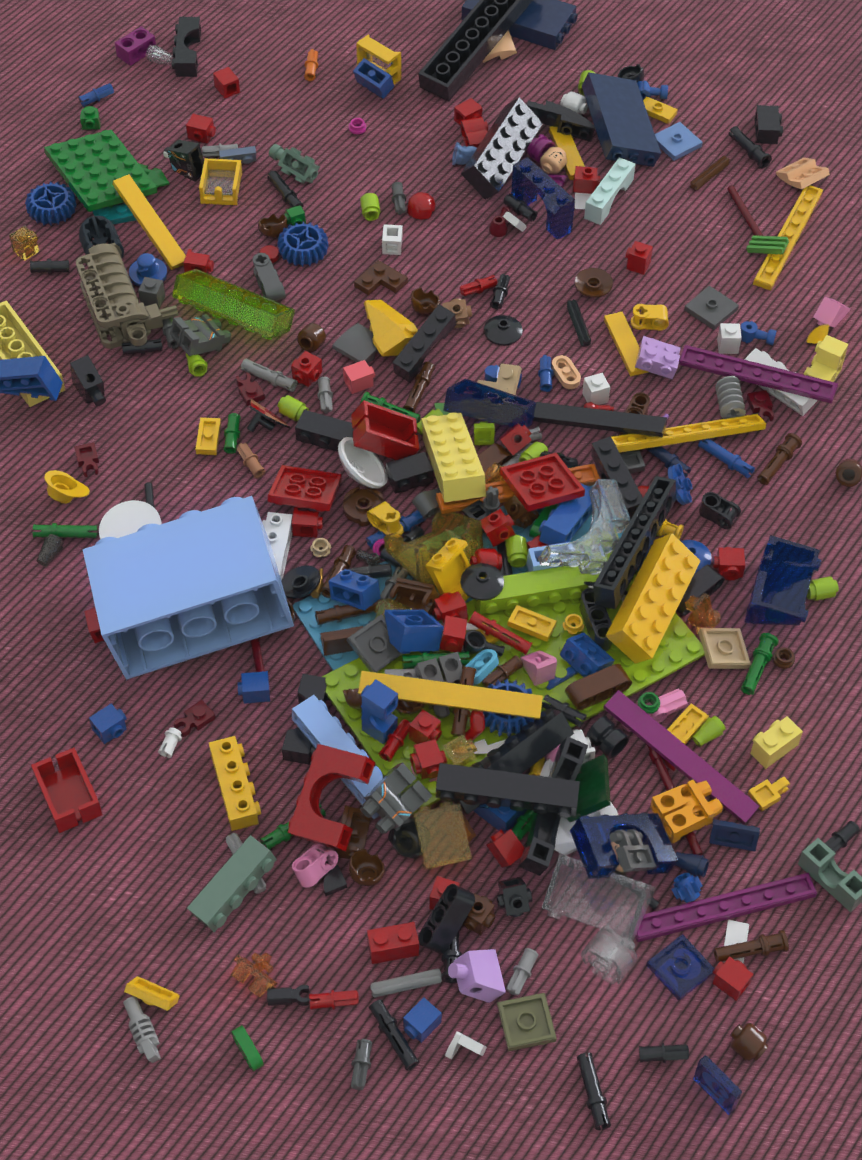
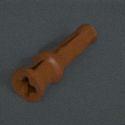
[757,433,802,485]
[713,930,789,963]

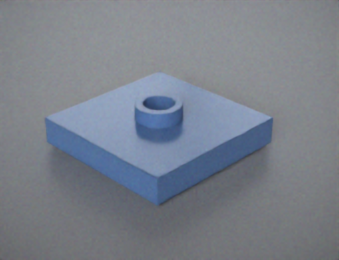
[655,122,703,161]

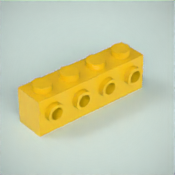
[209,736,261,831]

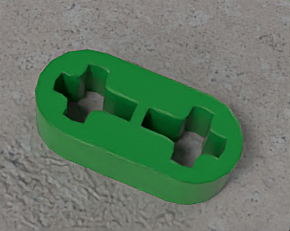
[231,1025,264,1072]

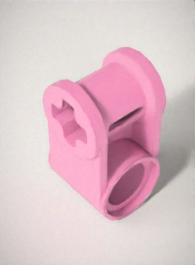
[292,843,339,888]

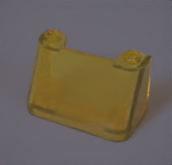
[384,512,483,584]

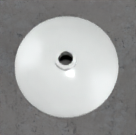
[338,437,388,489]

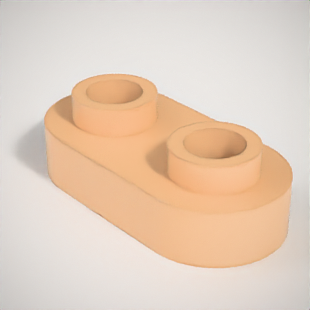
[552,355,581,389]

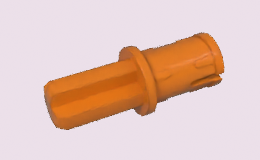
[304,49,318,81]

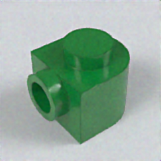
[80,106,100,130]
[284,205,306,226]

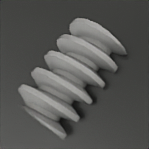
[715,376,746,419]

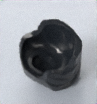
[388,818,431,859]

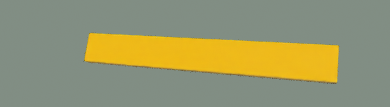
[753,185,823,291]
[612,414,766,453]
[358,671,543,719]

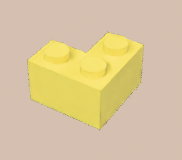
[804,335,848,382]

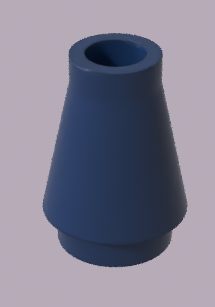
[673,852,709,877]

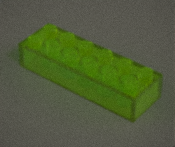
[172,269,295,339]

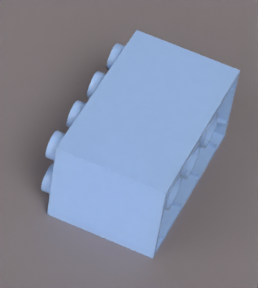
[83,496,294,680]

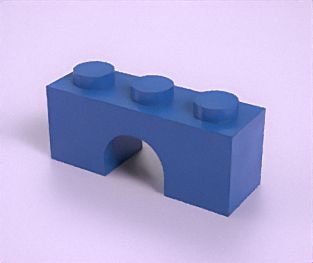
[361,680,398,744]

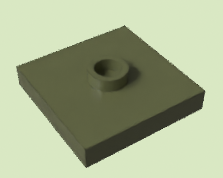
[497,993,557,1051]

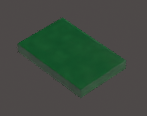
[566,754,611,822]

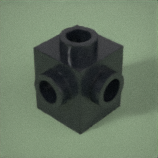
[496,877,532,917]

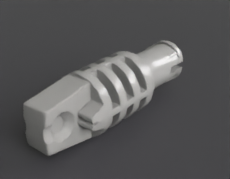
[123,996,161,1063]

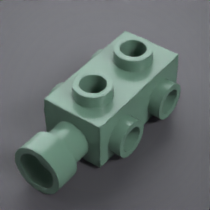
[269,144,320,184]

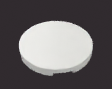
[99,500,162,539]

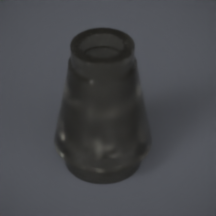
[36,534,64,567]

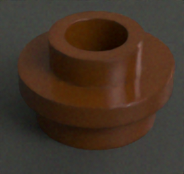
[773,647,795,669]

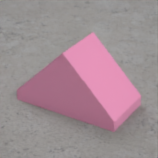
[520,650,557,686]

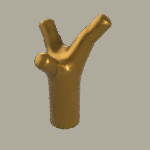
[311,568,324,599]

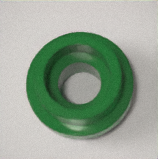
[638,692,660,714]

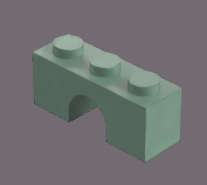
[798,838,862,912]

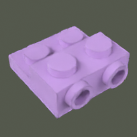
[635,336,680,379]

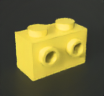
[750,716,803,769]

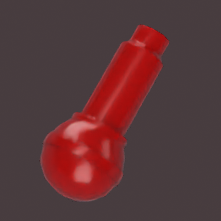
[583,402,614,411]

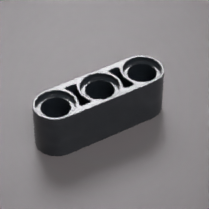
[676,564,725,616]
[579,588,612,651]
[418,884,475,954]

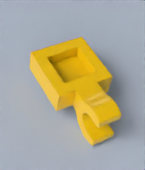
[748,776,790,812]

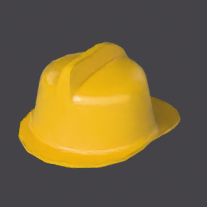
[44,470,90,504]

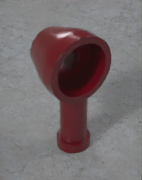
[489,207,511,237]

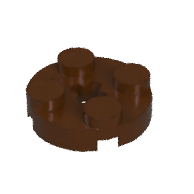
[343,487,384,527]

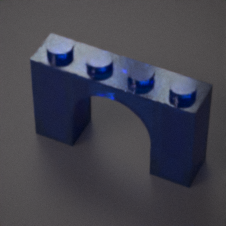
[511,157,575,240]
[570,812,678,879]

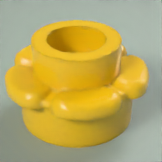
[563,614,584,635]

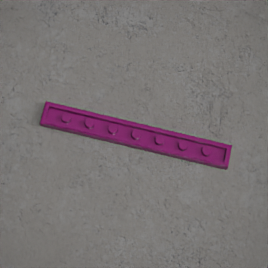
[679,345,838,404]
[603,690,760,825]
[630,873,817,942]

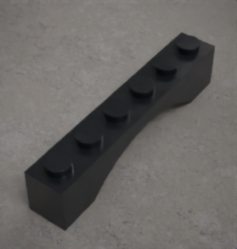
[518,736,588,876]

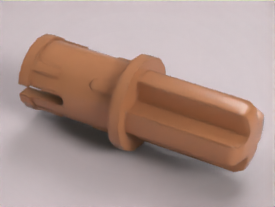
[237,443,266,479]

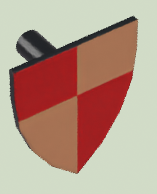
[247,399,290,432]

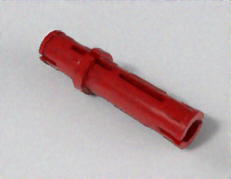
[468,611,532,655]

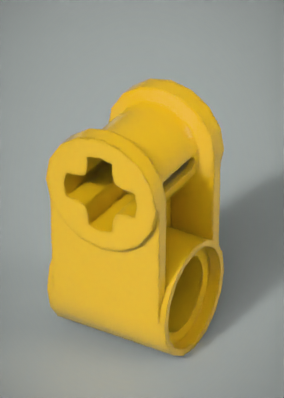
[630,304,669,331]
[366,501,404,538]

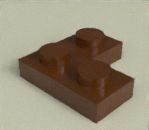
[354,260,408,295]

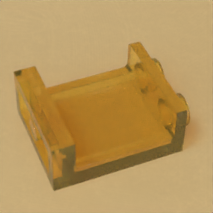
[412,801,472,870]

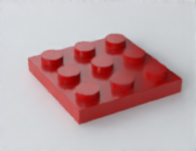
[500,453,585,512]
[268,465,342,512]

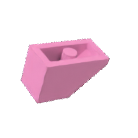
[813,297,851,328]

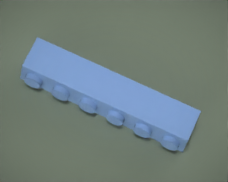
[292,695,383,819]

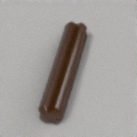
[690,156,730,191]

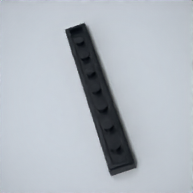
[505,399,667,437]

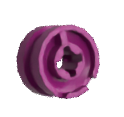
[527,134,555,164]

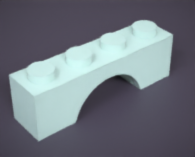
[584,157,635,225]

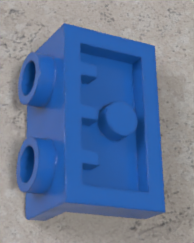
[560,633,615,677]

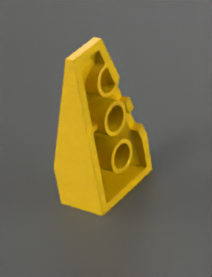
[364,300,418,357]

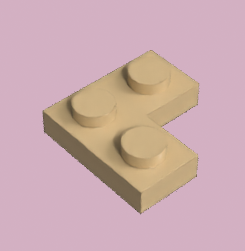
[473,364,522,406]

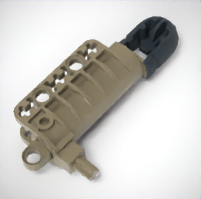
[76,216,178,349]

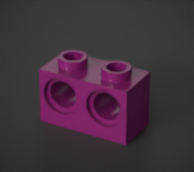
[115,26,157,66]

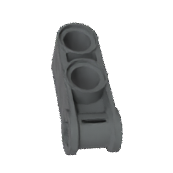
[253,253,286,304]

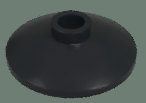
[484,315,523,346]
[460,563,504,601]
[281,565,321,599]

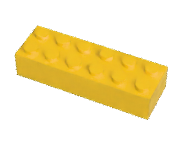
[606,533,700,664]

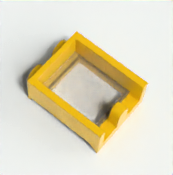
[356,34,401,85]
[199,158,242,205]

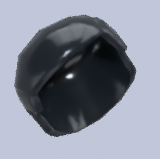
[618,64,644,82]

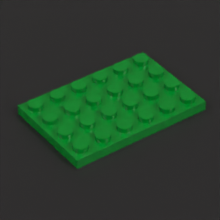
[44,129,157,212]

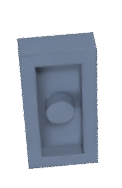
[219,146,256,164]

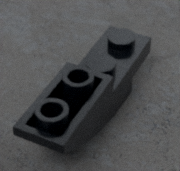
[527,100,595,142]

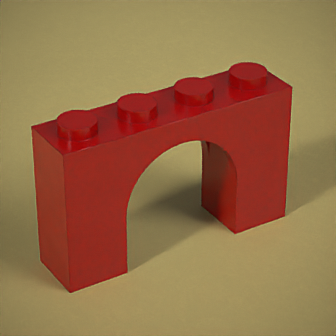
[288,744,375,852]

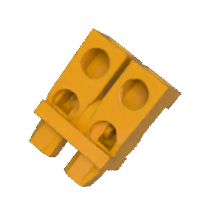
[650,780,723,844]

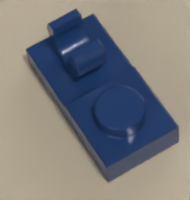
[709,819,760,851]

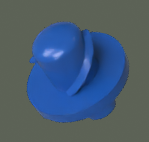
[129,253,167,287]
[668,464,693,505]

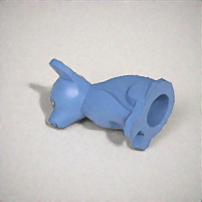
[452,142,477,165]

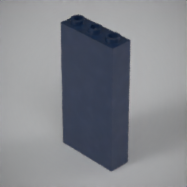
[461,0,578,50]
[582,72,661,167]

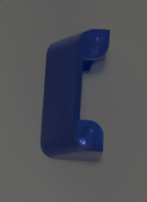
[744,535,822,625]

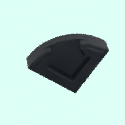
[323,865,347,896]

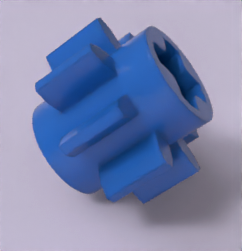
[671,873,702,903]

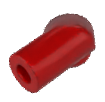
[464,710,485,743]

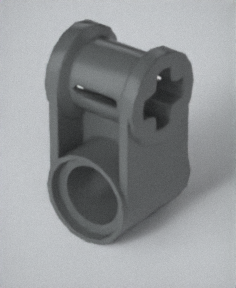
[412,488,441,519]

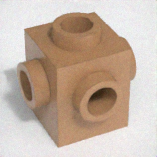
[442,298,472,328]

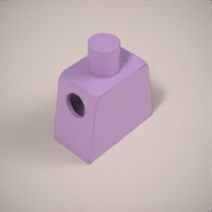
[448,949,506,1003]

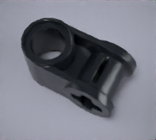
[699,492,741,529]

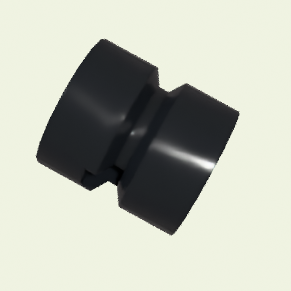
[586,716,629,759]

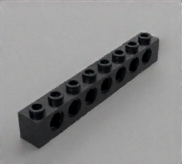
[593,476,676,609]

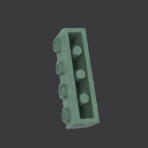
[187,835,277,932]

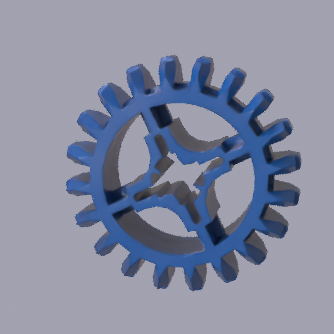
[25,182,77,226]
[277,221,329,267]
[483,679,536,737]

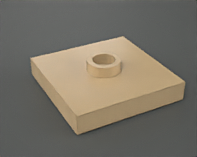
[698,628,751,669]

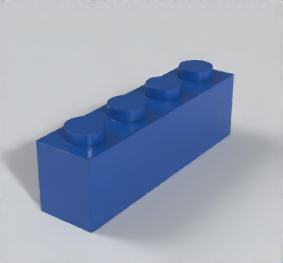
[539,483,601,545]

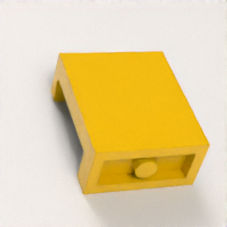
[425,538,485,602]

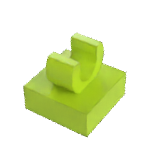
[474,421,495,445]

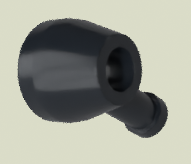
[463,630,505,657]

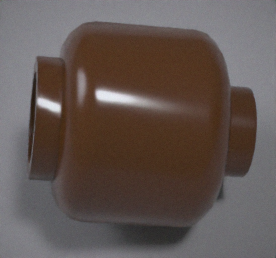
[297,323,326,352]
[835,459,862,487]
[730,1023,768,1061]

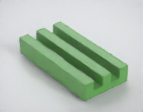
[746,235,789,254]

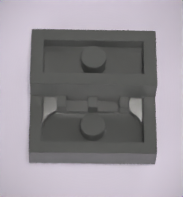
[332,323,379,363]

